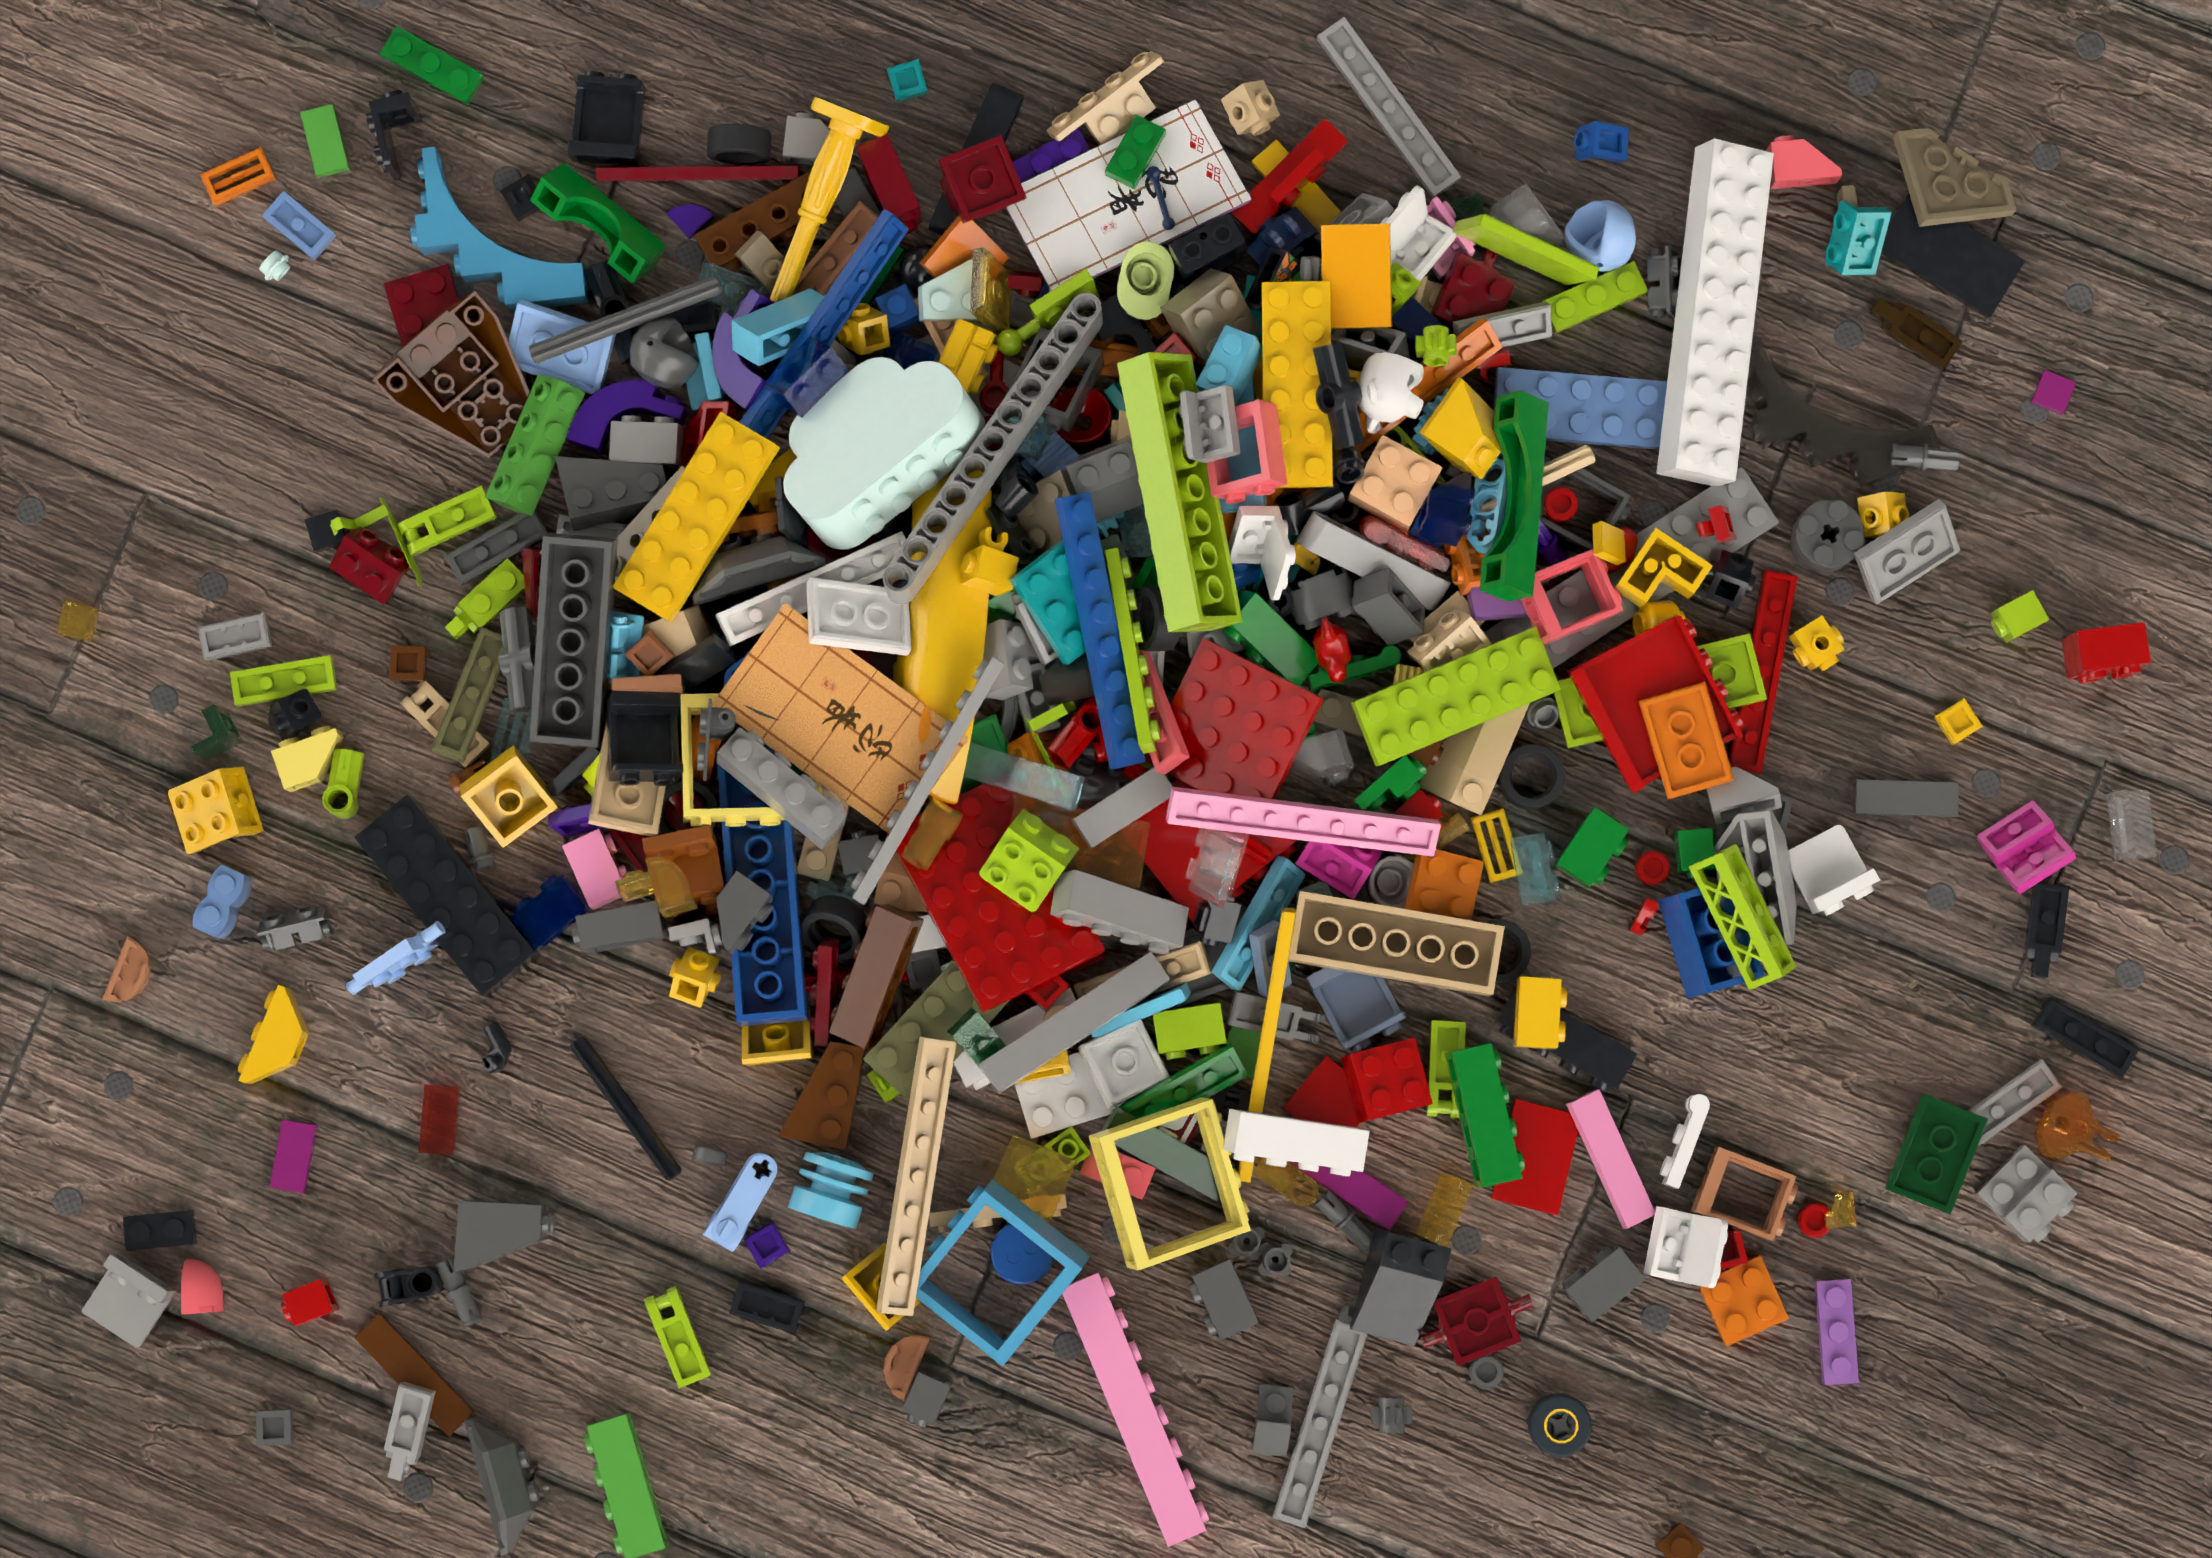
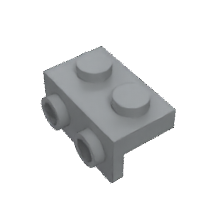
[1179,385,1241,463]

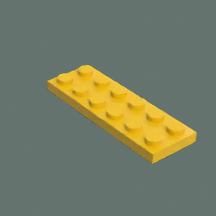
[1262,281,1333,488]
[612,412,780,623]

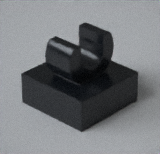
[500,174,540,222]
[1214,1086,1251,1121]

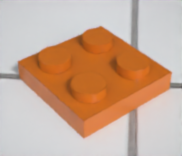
[1404,849,1484,920]
[1697,1255,1789,1347]

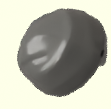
[630,317,699,389]

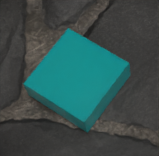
[886,59,928,103]

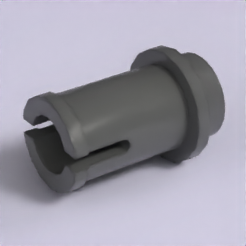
[463,826,496,872]

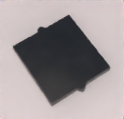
[774,476,809,549]

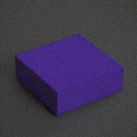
[743,1221,791,1269]

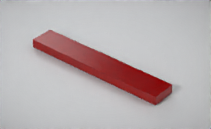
[1728,570,1798,775]

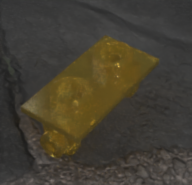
[1415,1171,1473,1247]

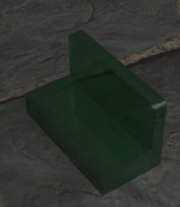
[189,704,243,760]

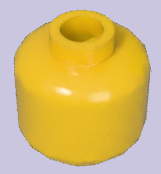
[1633,600,1686,635]

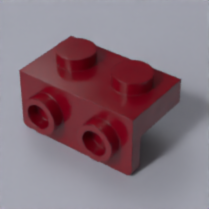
[329,527,411,605]

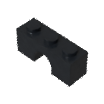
[1085,293,1158,356]

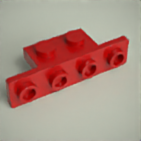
[1232,119,1348,235]

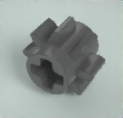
[1371,1397,1412,1433]

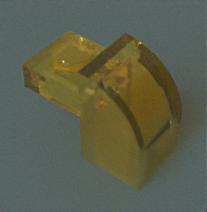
[615,857,698,918]

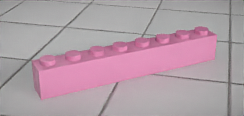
[1062,1272,1209,1547]

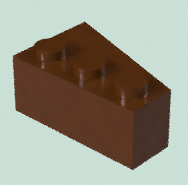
[778,1040,867,1149]

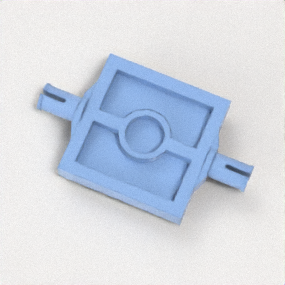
[346,921,446,995]

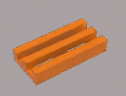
[200,147,276,207]

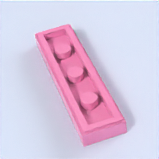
[1566,1089,1655,1229]

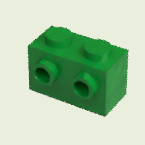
[1554,807,1629,889]

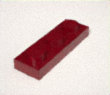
[810,938,839,1047]

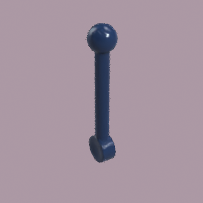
[1147,166,1175,230]

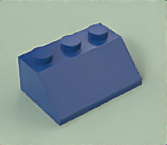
[1658,883,1764,999]

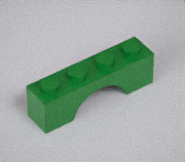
[530,163,667,284]

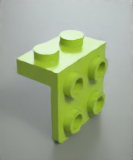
[980,809,1080,912]

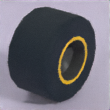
[1527,1393,1592,1457]

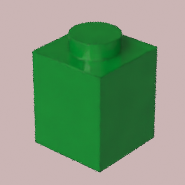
[1673,828,1716,879]

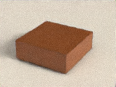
[624,629,674,676]

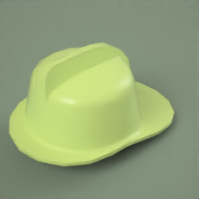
[1117,241,1174,320]

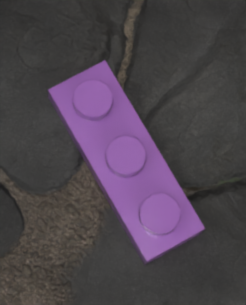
[1815,1279,1859,1385]

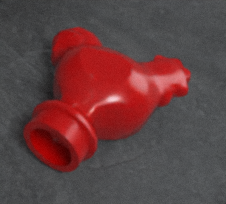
[1313,617,1351,683]

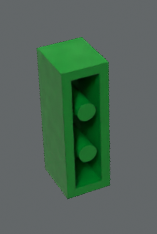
[1222,589,1318,686]

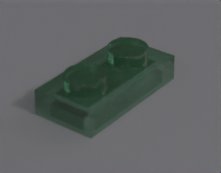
[947,1007,1006,1076]

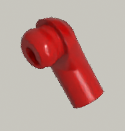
[1605,527,1638,575]

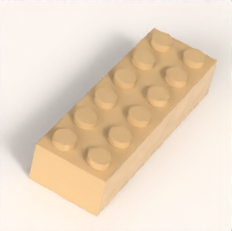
[1288,891,1505,996]

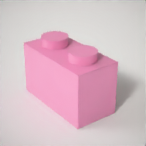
[562,829,633,910]

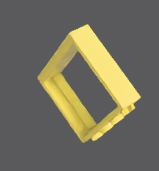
[680,693,822,827]
[1089,1097,1251,1271]

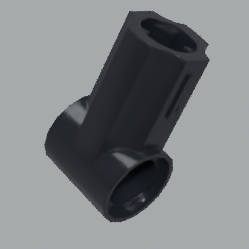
[993,453,1039,517]
[1274,479,1345,536]

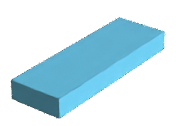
[1091,982,1191,1038]

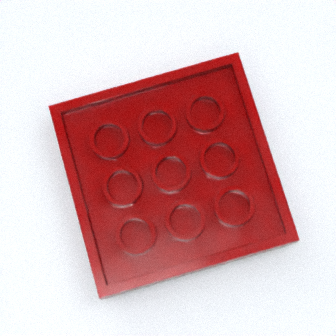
[1145,638,1324,799]

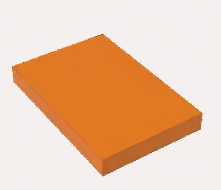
[1639,682,1734,799]

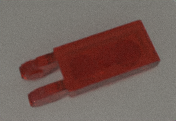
[1359,515,1451,572]

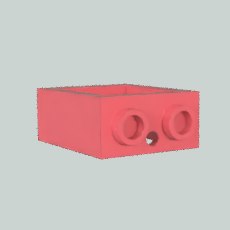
[1207,399,1287,504]
[1521,549,1623,646]

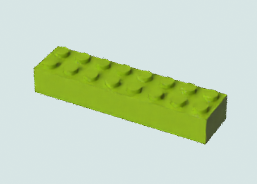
[1117,352,1243,632]

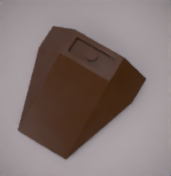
[372,290,530,458]

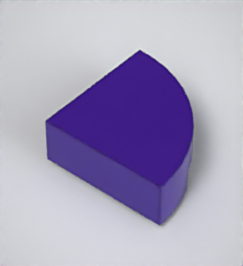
[666,205,714,240]

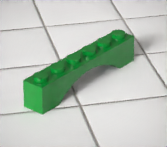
[1480,390,1549,602]

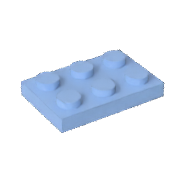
[508,299,616,395]

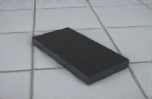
[1881,193,2025,319]

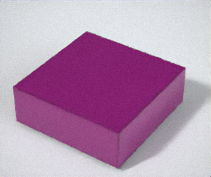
[2030,370,2076,415]

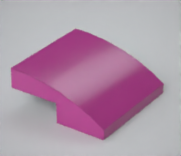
[1977,800,2076,895]

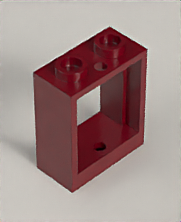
[856,134,923,235]

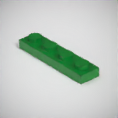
[1111,1043,1248,1127]

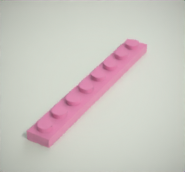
[1166,787,1441,857]

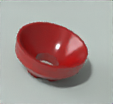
[1051,387,1112,447]

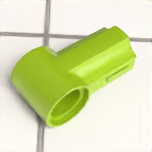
[322,749,365,819]

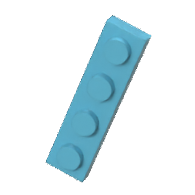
[1211,855,1306,991]

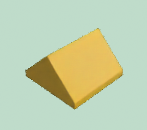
[742,1006,815,1066]
[842,1243,921,1331]

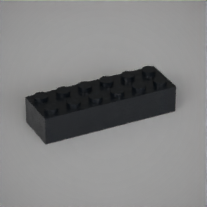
[354,794,541,998]

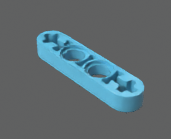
[1467,452,1507,554]

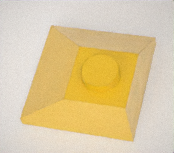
[1419,377,1501,480]

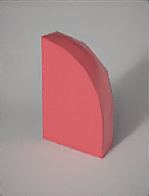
[181,1258,224,1314]

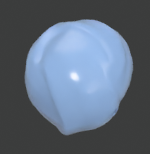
[1564,200,1636,272]

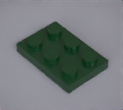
[1885,1093,1988,1215]

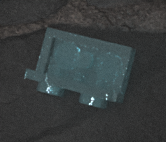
[1510,833,1560,906]

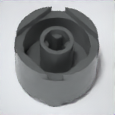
[1790,500,1864,573]
[1283,567,1355,630]

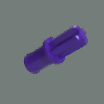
[1537,519,1570,566]

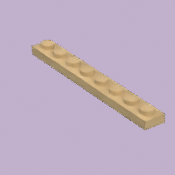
[876,1036,956,1316]

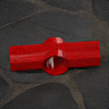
[1045,690,1102,770]

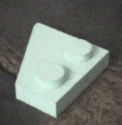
[918,255,988,321]

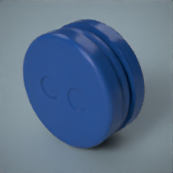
[991,1224,1054,1285]

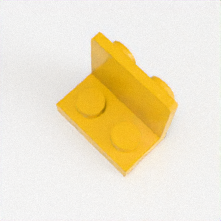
[168,767,264,854]

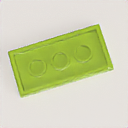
[1452,214,1600,285]

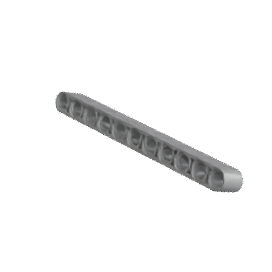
[883,293,1103,604]

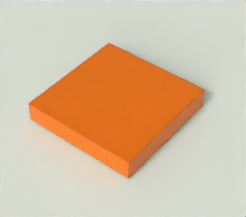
[919,215,1009,285]

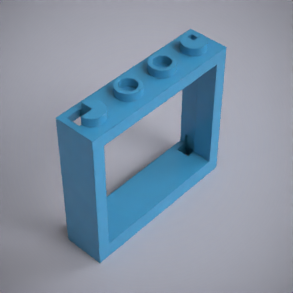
[916,1179,1090,1366]

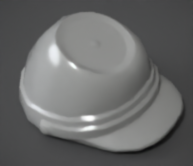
[1366,854,1414,909]

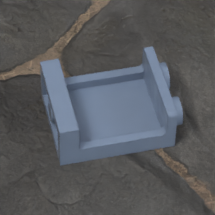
[1306,968,1406,1053]

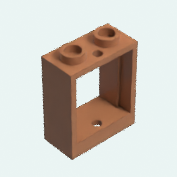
[1691,1147,1798,1241]

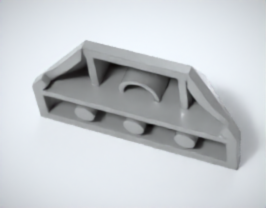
[1714,809,1797,945]

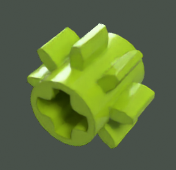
[1415,325,1457,367]

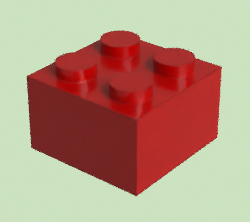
[2061,622,2151,684]
[1341,1037,1433,1123]

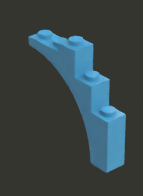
[410,146,589,312]

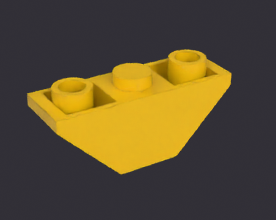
[238,985,309,1084]

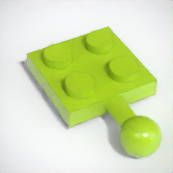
[996,269,1101,356]

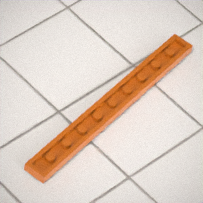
[1222,317,1503,542]

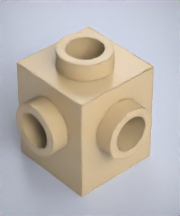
[1221,80,1280,136]

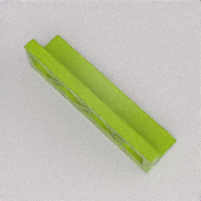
[1689,844,1797,990]

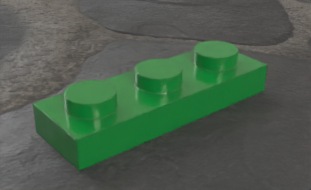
[380,26,484,106]

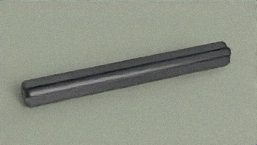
[570,1037,681,1181]

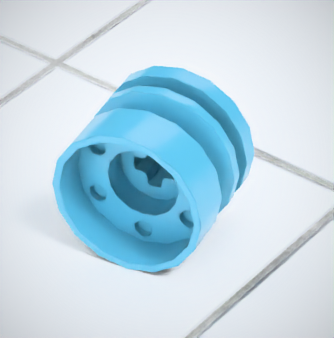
[788,1151,874,1229]

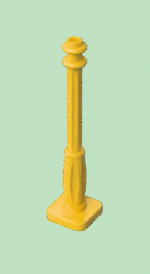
[757,96,889,379]

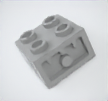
[82,1253,177,1348]

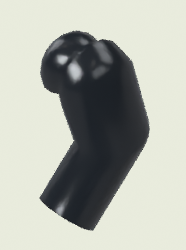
[482,1021,512,1073]

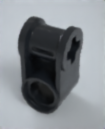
[374,1266,444,1308]

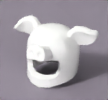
[1358,352,1424,434]

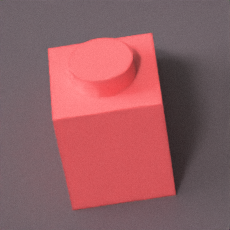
[1766,136,1842,190]
[1079,1146,1156,1200]

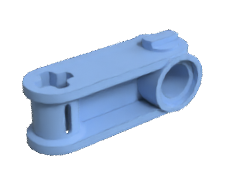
[703,1153,777,1252]

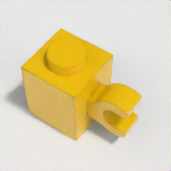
[961,526,1019,596]

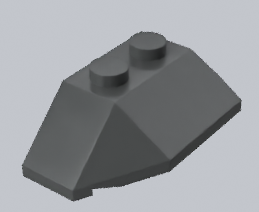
[691,533,826,606]
[464,1417,539,1556]

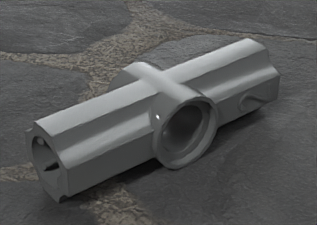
[498,607,536,713]

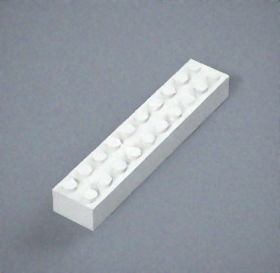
[1656,139,1774,486]

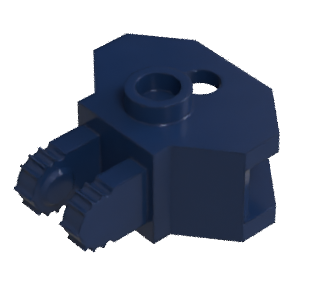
[1245,207,1318,267]

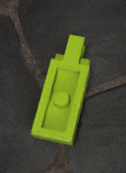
[445,558,525,640]

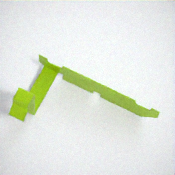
[330,498,422,587]
[1023,698,1077,806]

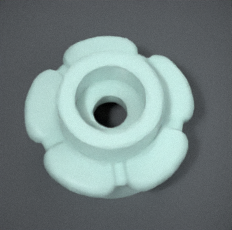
[259,250,290,281]

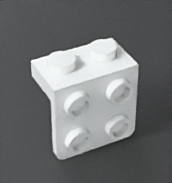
[1380,185,1456,281]
[1228,506,1296,600]
[1788,825,1880,916]
[1643,1206,1728,1288]

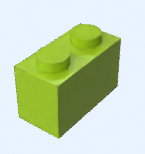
[1152,1003,1227,1060]

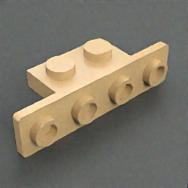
[1046,51,1164,146]

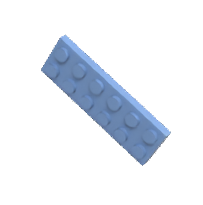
[1494,367,1667,450]

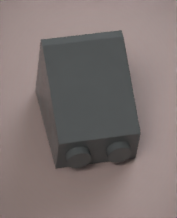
[454,1201,556,1271]

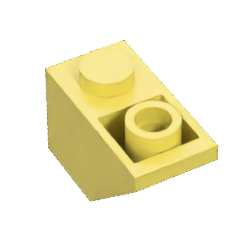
[271,726,344,792]

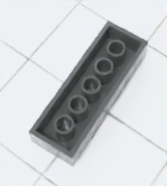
[529,533,618,748]

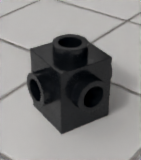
[1704,549,1756,609]

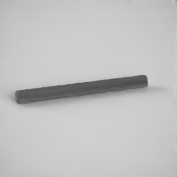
[529,276,722,363]

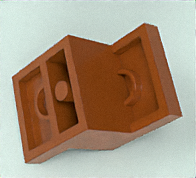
[642,824,726,922]

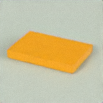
[1321,223,1392,328]

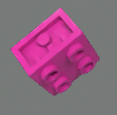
[1295,805,1383,900]

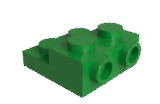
[1350,755,1427,812]

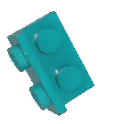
[1825,200,1892,275]

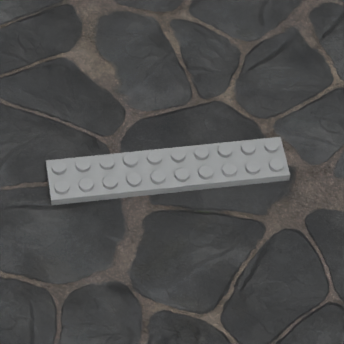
[1484,467,1779,669]

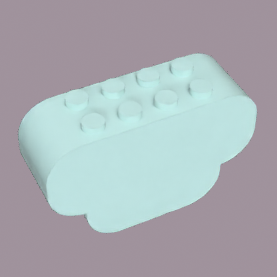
[783,357,986,549]

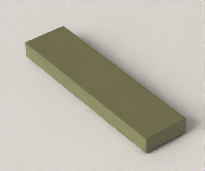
[431,627,503,763]

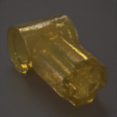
[902,797,964,871]
[1252,1157,1318,1206]

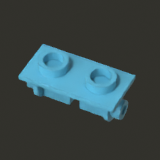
[607,611,644,684]

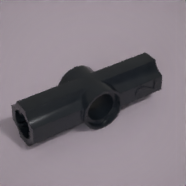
[584,261,639,365]
[1313,342,1365,450]

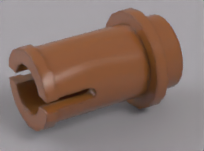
[447,758,486,796]

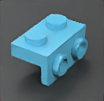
[686,332,726,411]

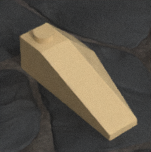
[1419,703,1530,815]

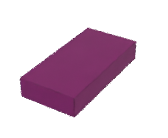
[269,1120,318,1193]

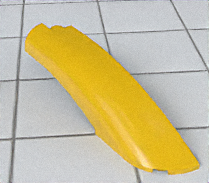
[893,469,992,804]

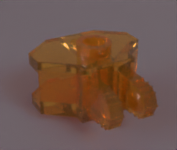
[2035,1091,2120,1162]

